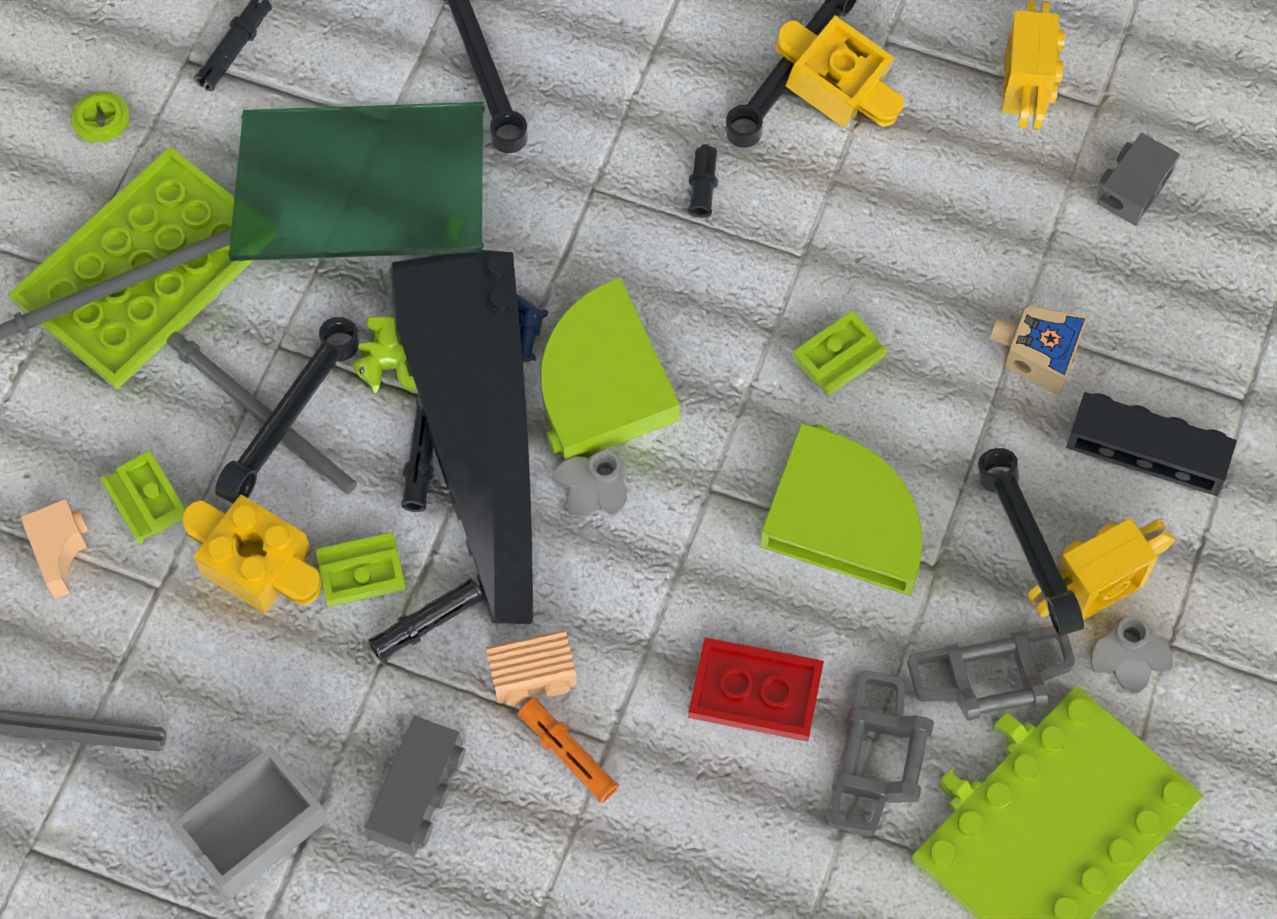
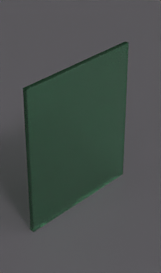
[228,102,485,261]

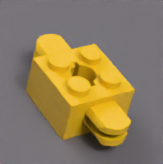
[1002,0,1065,130]
[775,15,904,128]
[182,494,322,614]
[1027,518,1175,620]

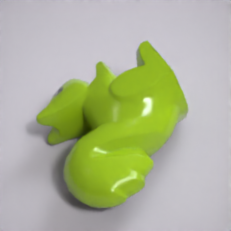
[353,317,417,393]

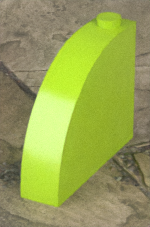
[541,278,680,461]
[760,423,922,597]

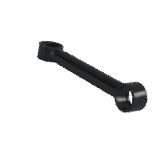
[444,0,528,153]
[726,0,857,148]
[215,317,359,504]
[978,448,1084,637]

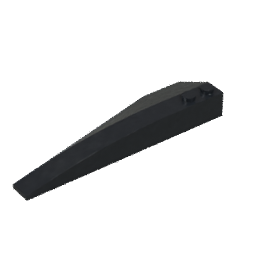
[391,249,533,624]

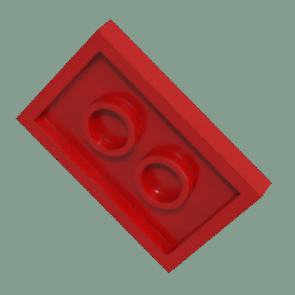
[688,637,824,742]

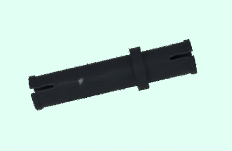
[194,0,273,91]
[401,400,434,512]
[368,578,484,662]

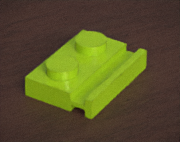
[792,310,888,398]
[100,450,186,545]
[315,532,406,607]

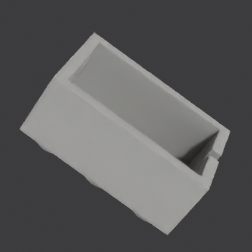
[170,746,328,901]

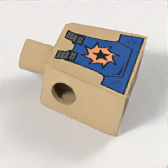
[990,306,1088,395]

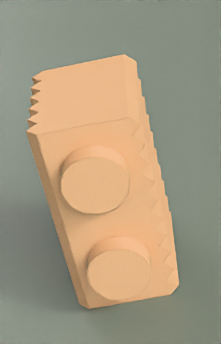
[486,630,577,706]

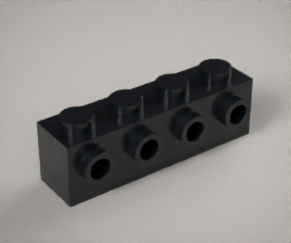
[1066,392,1237,496]

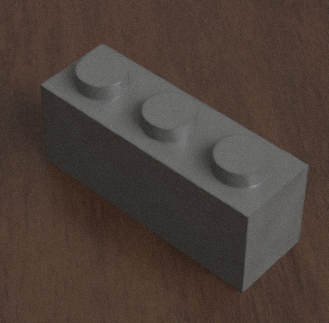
[365,715,466,857]

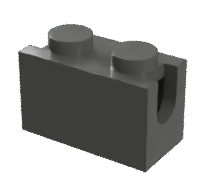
[1097,132,1180,226]

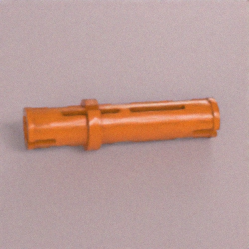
[517,697,620,803]

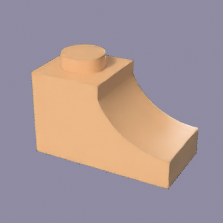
[21,499,88,599]

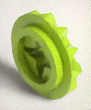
[71,91,131,145]

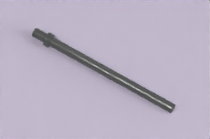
[0,229,234,341]
[167,332,357,494]

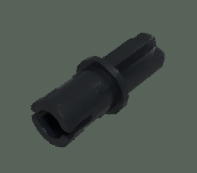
[688,144,718,218]

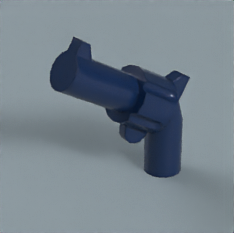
[517,293,549,362]

